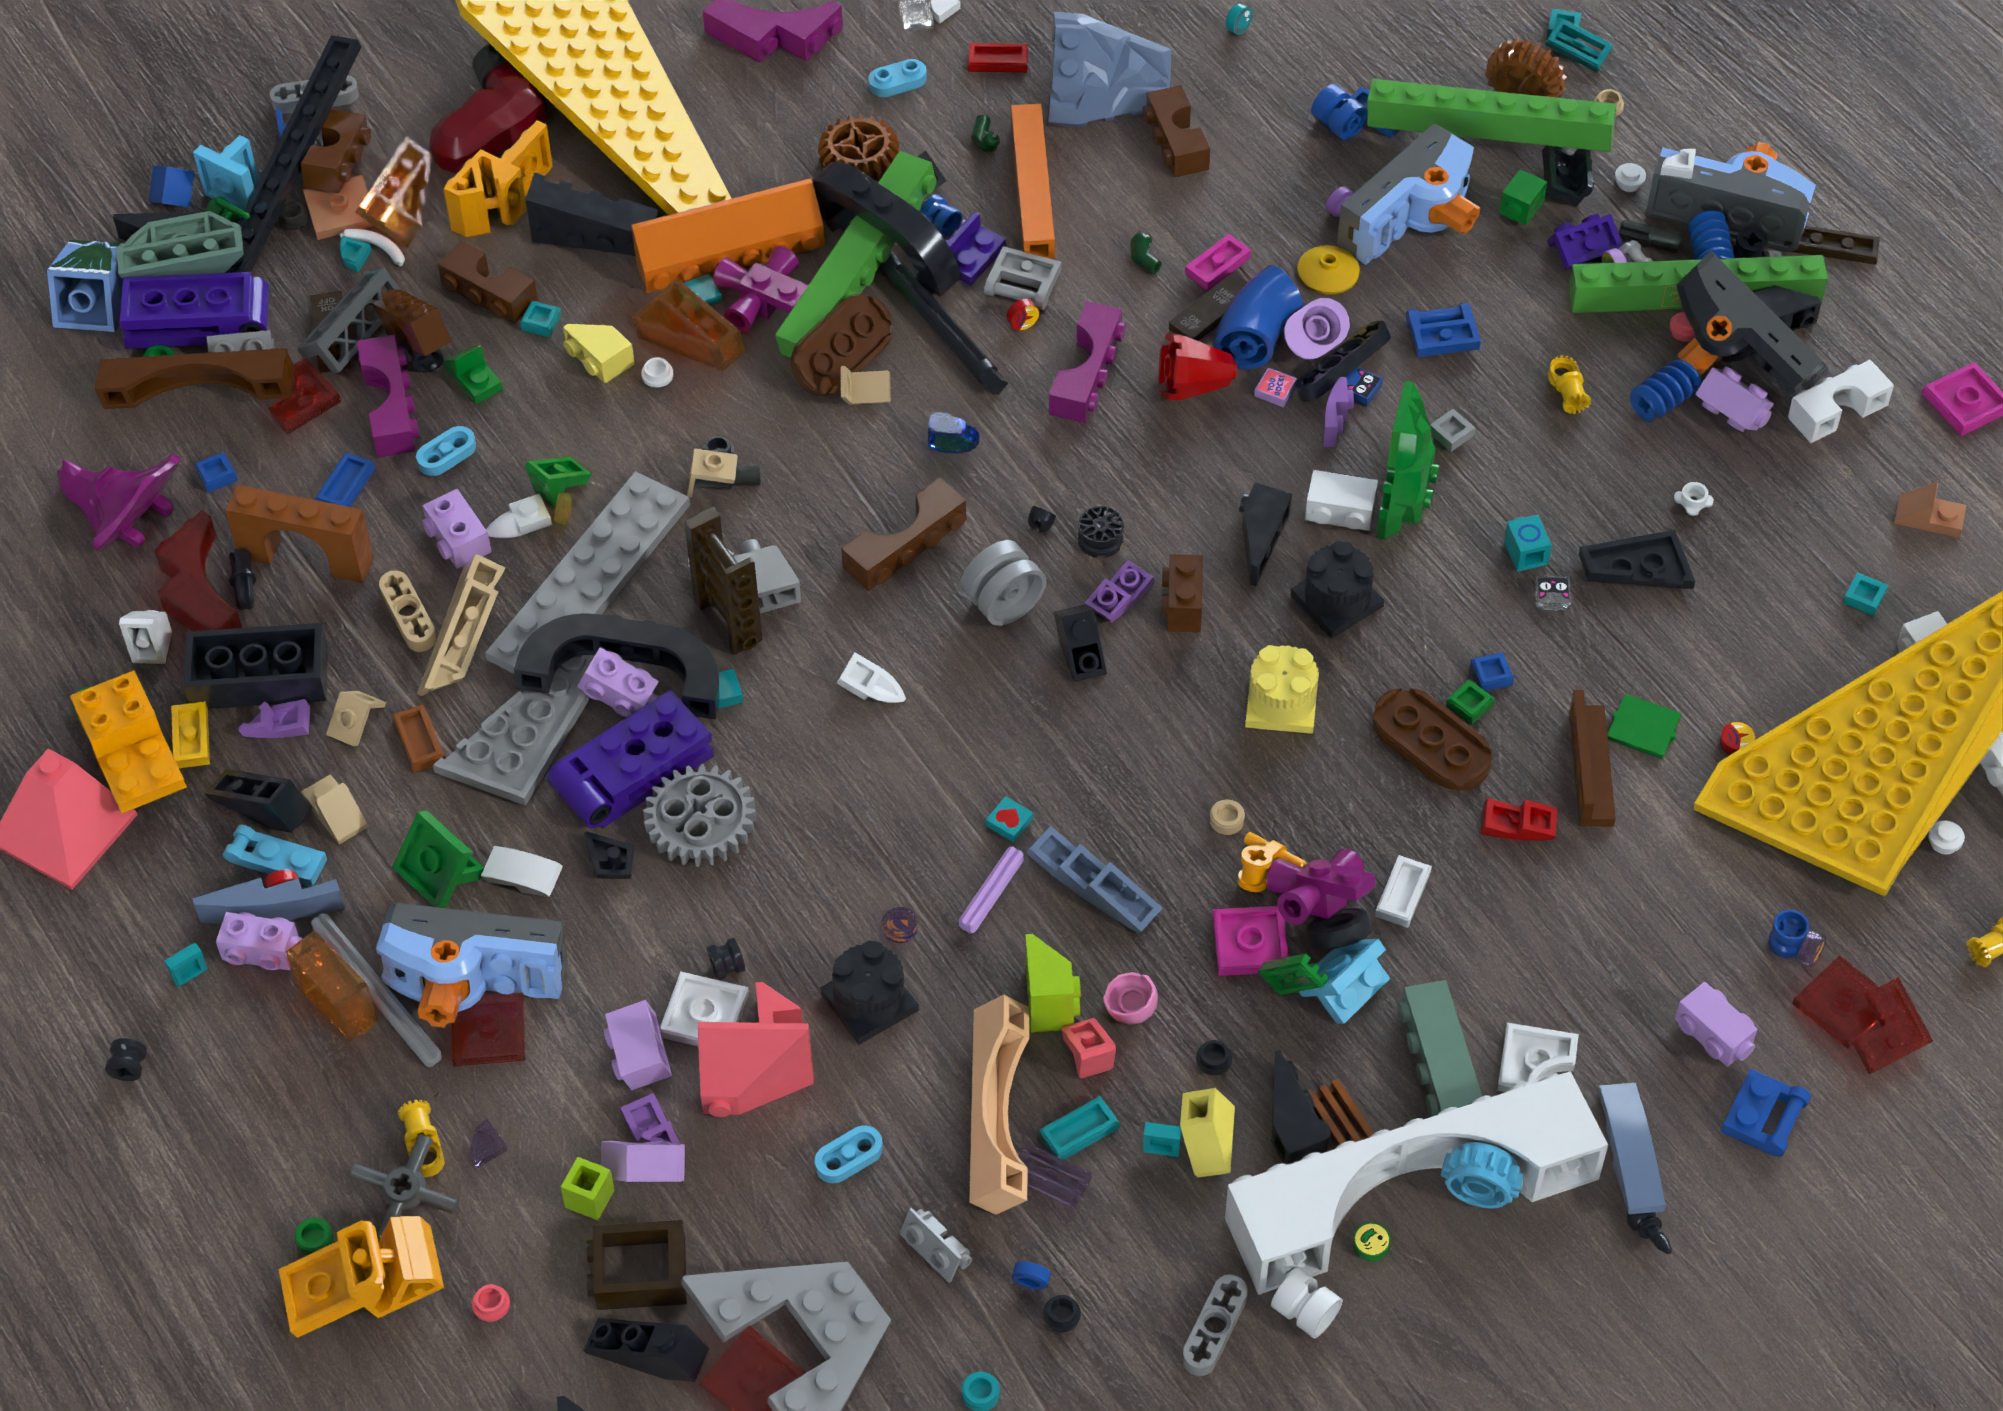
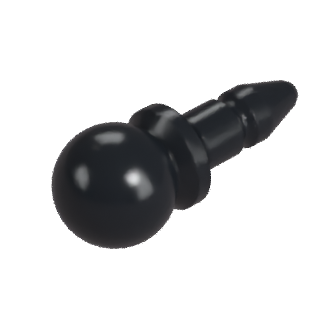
[1627,1212,1672,1254]

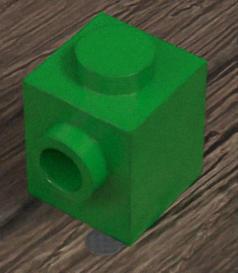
[1499,169,1547,225]

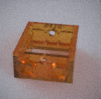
[286,930,378,1042]

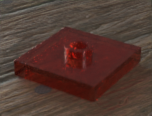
[1792,956,1896,1049]
[452,993,526,1066]
[699,1325,806,1411]

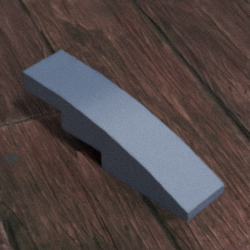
[1026,826,1162,934]
[192,878,345,924]
[1599,1083,1666,1214]

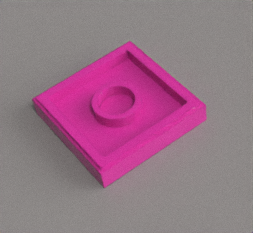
[1922,362,2003,436]
[1212,906,1289,976]

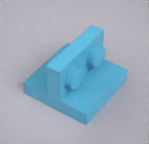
[193,135,259,210]
[1299,939,1390,1024]

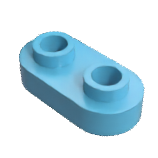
[868,59,927,97]
[416,426,476,476]
[815,1126,883,1183]

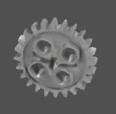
[643,764,756,867]

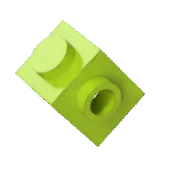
[561,1157,615,1221]

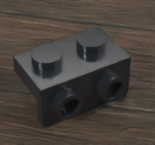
[1542,145,1594,206]

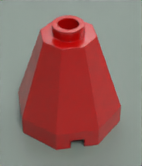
[1158,333,1238,400]

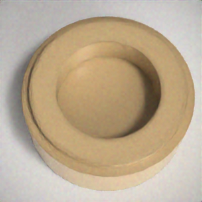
[1210,799,1245,835]

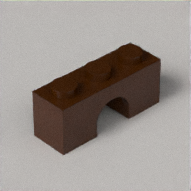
[1143,85,1210,178]
[301,109,371,193]
[438,241,538,324]
[373,289,452,356]

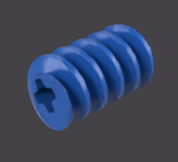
[1688,210,1734,260]
[1630,359,1702,423]

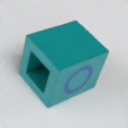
[1504,515,1552,572]

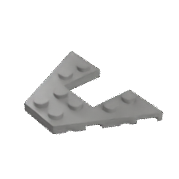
[681,1261,891,1411]

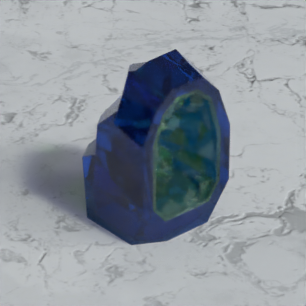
[928,412,980,454]

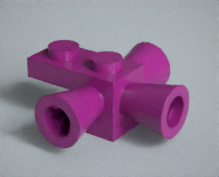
[713,246,808,332]
[1267,848,1375,924]

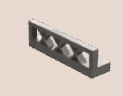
[297,267,400,374]

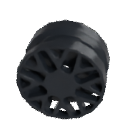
[1078,506,1124,558]

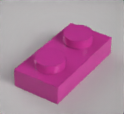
[1185,234,1251,291]

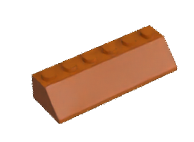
[631,178,825,293]

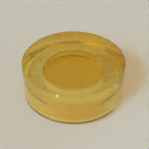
[554,492,573,526]

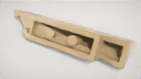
[417,554,505,696]

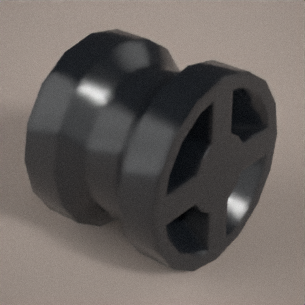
[1733,227,1768,258]
[407,341,444,372]
[707,938,746,980]
[105,1038,147,1081]

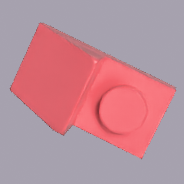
[755,982,803,1023]
[1061,1017,1116,1079]

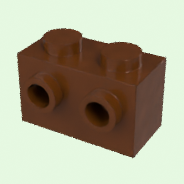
[1161,554,1203,632]

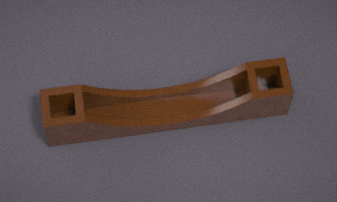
[94,348,295,409]

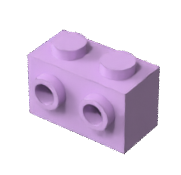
[422,489,492,569]
[604,1000,672,1090]

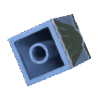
[47,240,125,332]

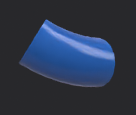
[1214,265,1304,370]

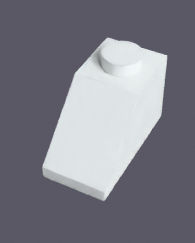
[119,610,172,664]

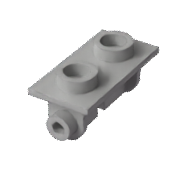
[206,330,275,353]
[899,1208,972,1283]

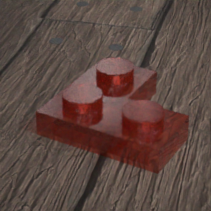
[268,358,342,434]
[1852,977,1933,1074]

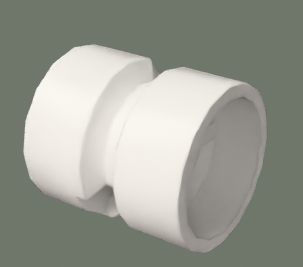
[1271,1267,1343,1339]

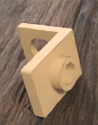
[841,366,891,405]
[687,448,737,498]
[326,691,386,746]

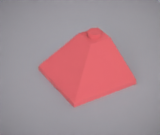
[0,748,137,890]
[698,1022,814,1117]

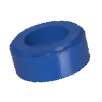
[1012,1261,1051,1290]

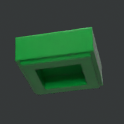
[1446,679,1495,725]

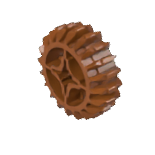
[1485,38,1567,98]
[818,114,900,182]

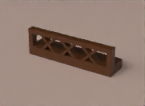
[1569,690,1616,827]

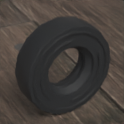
[1307,908,1372,950]

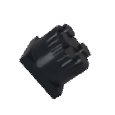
[1290,540,1384,638]
[820,940,919,1045]

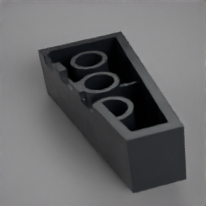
[525,172,659,256]

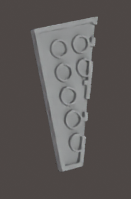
[433,655,595,806]

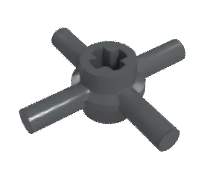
[350,1134,458,1240]

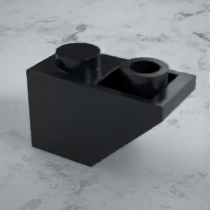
[1754,285,1822,331]
[1054,604,1107,682]

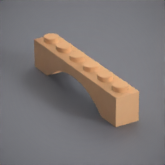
[969,995,1030,1215]

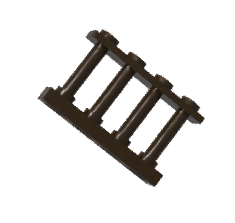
[684,506,763,655]

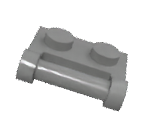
[984,246,1062,310]

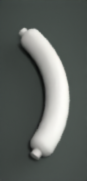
[340,229,405,266]

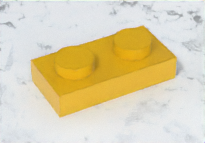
[171,701,210,768]

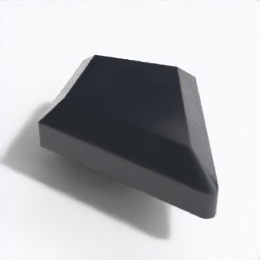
[584,831,634,879]

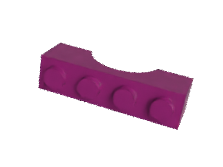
[1049,301,1126,423]
[357,334,420,458]

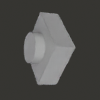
[1430,409,1475,452]

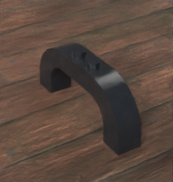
[811,161,961,297]
[514,613,719,720]

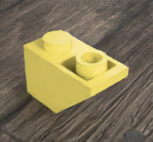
[563,324,635,384]
[1180,1088,1235,1178]

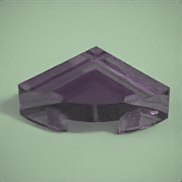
[470,1119,507,1169]

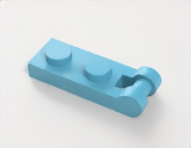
[223,824,327,887]

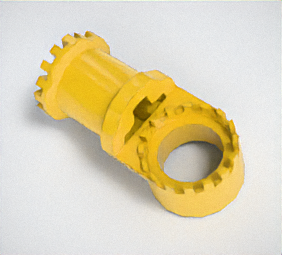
[1548,356,1591,414]
[1966,916,2003,968]
[398,1099,445,1177]

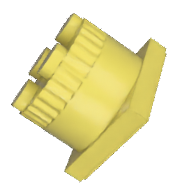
[1245,645,1319,734]

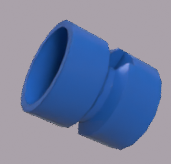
[1311,84,1368,140]

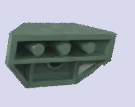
[116,211,244,278]

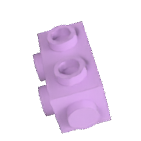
[1695,366,1774,432]
[577,647,659,717]
[216,912,302,970]
[1675,982,1758,1067]

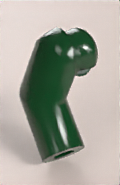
[971,115,1000,152]
[1130,232,1162,274]

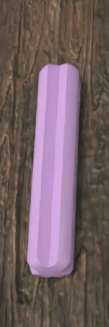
[959,847,1024,933]

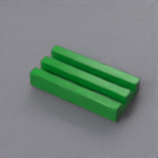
[1258,953,1329,995]

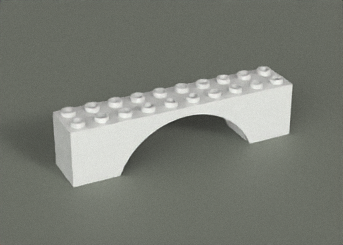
[1225,1071,1608,1295]

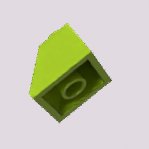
[1025,934,1081,1033]

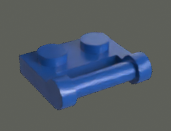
[1406,302,1481,357]
[1721,1068,1811,1157]

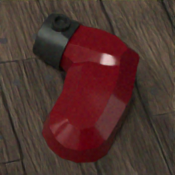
[429,44,548,174]

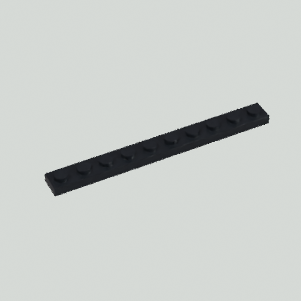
[225,35,361,273]

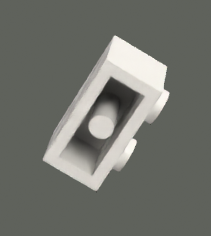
[1305,470,1378,531]

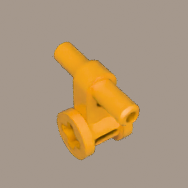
[1238,832,1307,892]

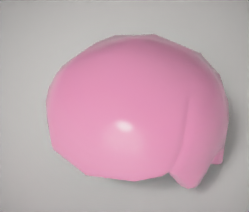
[1103,972,1158,1025]

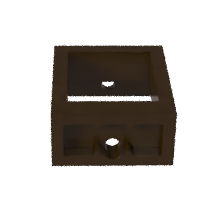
[586,1220,687,1310]

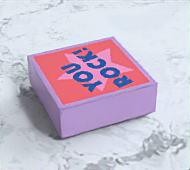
[1254,368,1297,407]

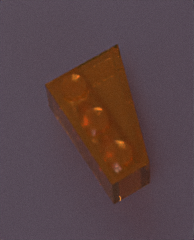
[355,137,432,248]
[630,278,746,371]

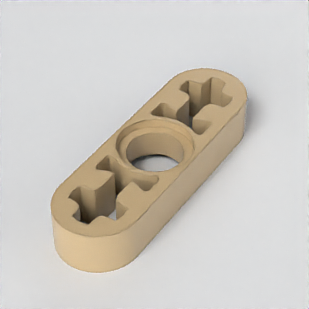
[379,571,436,652]

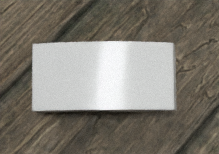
[481,846,563,897]

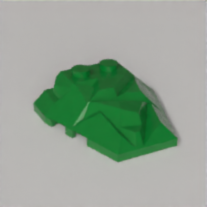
[1376,381,1440,540]

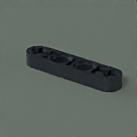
[1295,320,1391,401]

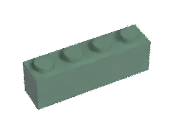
[1398,980,1482,1117]

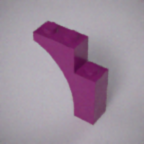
[703,0,843,63]

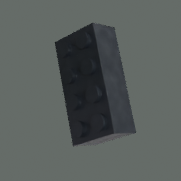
[183,623,328,709]

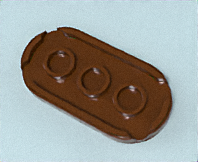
[791,294,892,396]
[1373,688,1492,790]

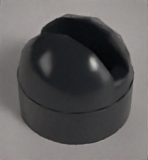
[1028,506,1056,533]

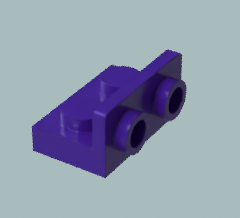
[945,212,1006,286]
[1547,214,1623,270]

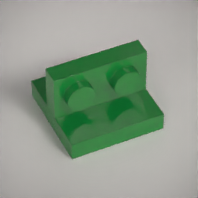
[392,810,484,908]

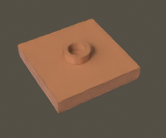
[303,175,378,240]

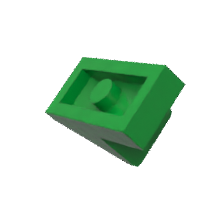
[442,345,503,404]
[525,456,592,508]

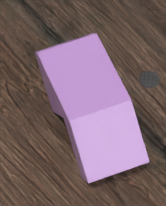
[601,1140,685,1182]

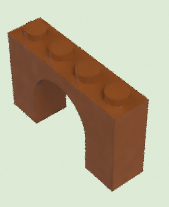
[225,485,374,583]

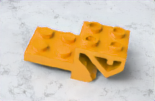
[444,120,553,237]
[70,670,187,814]
[278,1216,444,1338]

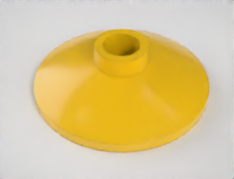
[1297,245,1360,295]

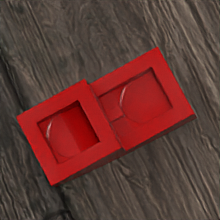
[1480,798,1558,841]

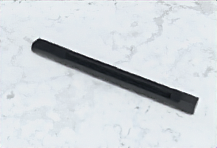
[879,251,1009,395]

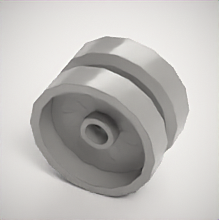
[961,540,1046,626]

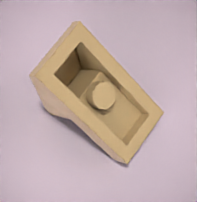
[301,774,368,845]

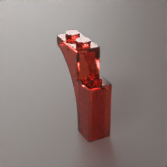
[154,510,242,631]

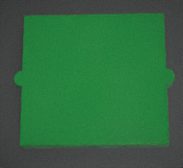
[1607,694,1682,759]

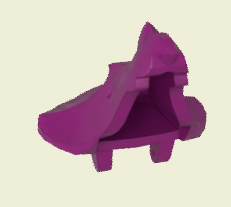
[57,453,181,552]

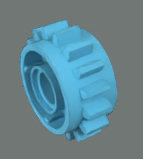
[1441,1142,1524,1208]

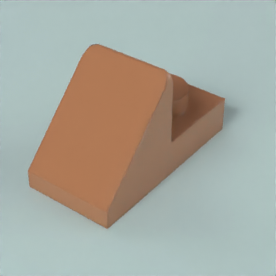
[1894,483,1966,538]

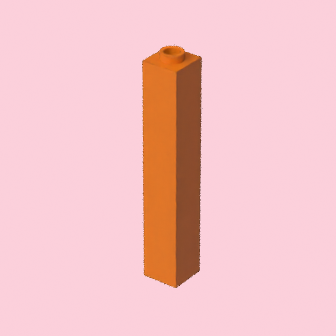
[1011,104,1055,260]

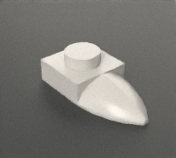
[486,494,552,538]
[836,652,906,703]

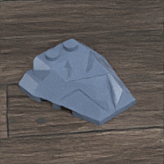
[1047,12,1172,128]

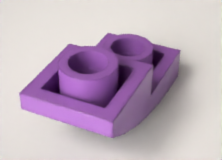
[1323,377,1354,448]
[1085,560,1155,623]

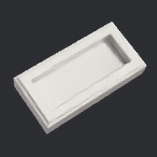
[1375,855,1432,928]

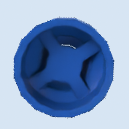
[920,194,962,237]
[1768,909,1810,958]

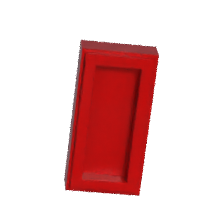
[968,43,1028,73]

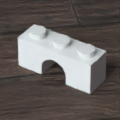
[1788,360,1894,443]

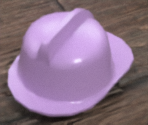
[1284,298,1350,359]

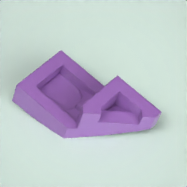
[239,699,310,738]
[620,1093,680,1144]

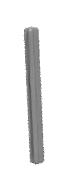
[311,913,442,1067]

